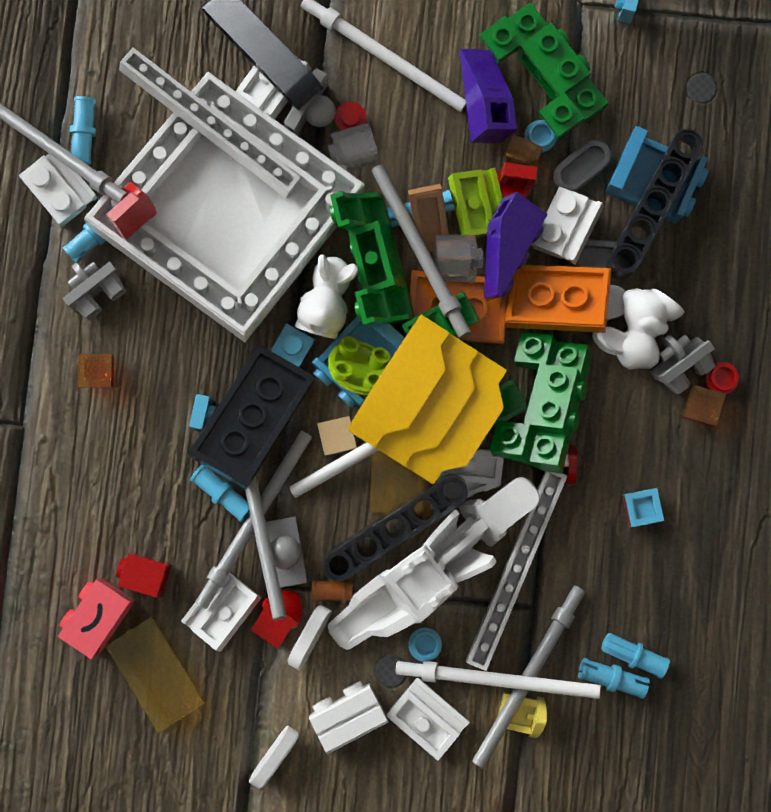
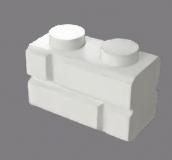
[309,681,388,754]

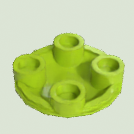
[328,336,391,395]

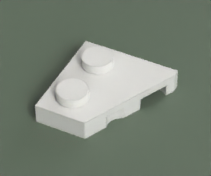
[430,449,504,509]

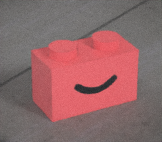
[57,578,136,659]

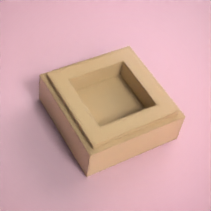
[317,416,357,456]

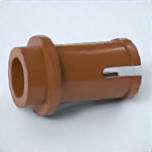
[312,579,354,605]

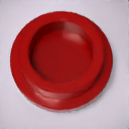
[334,102,367,135]
[705,362,739,395]

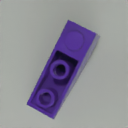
[460,48,517,143]
[484,192,548,301]

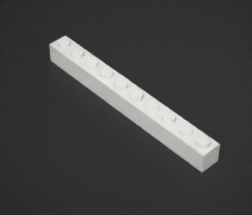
[119,47,301,198]
[466,471,567,671]

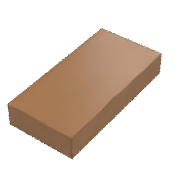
[408,184,451,252]

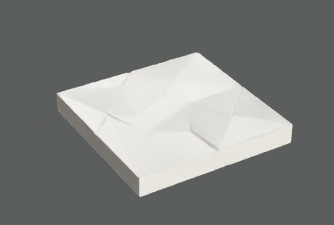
[84,72,365,342]

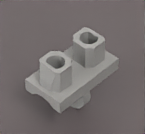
[62,261,127,320]
[649,335,715,394]

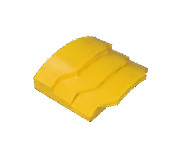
[347,315,507,485]

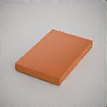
[504,265,612,333]
[406,270,508,345]

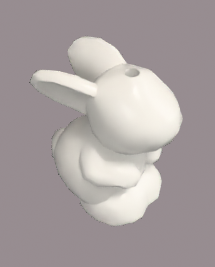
[295,254,358,339]
[592,288,684,370]

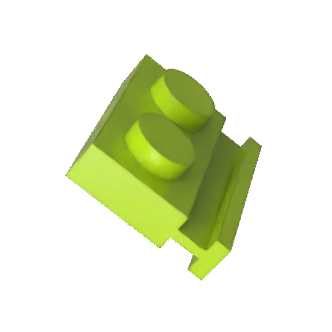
[448,168,503,240]

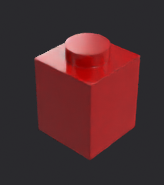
[116,553,172,598]

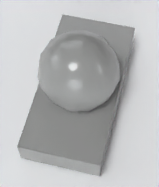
[284,68,336,136]
[266,516,308,588]

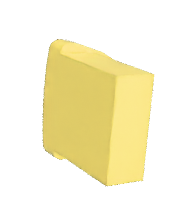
[498,692,547,738]

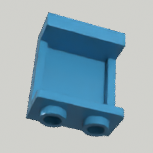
[605,126,709,224]
[312,316,404,408]

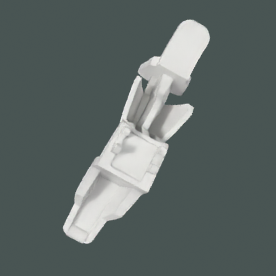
[328,477,540,650]

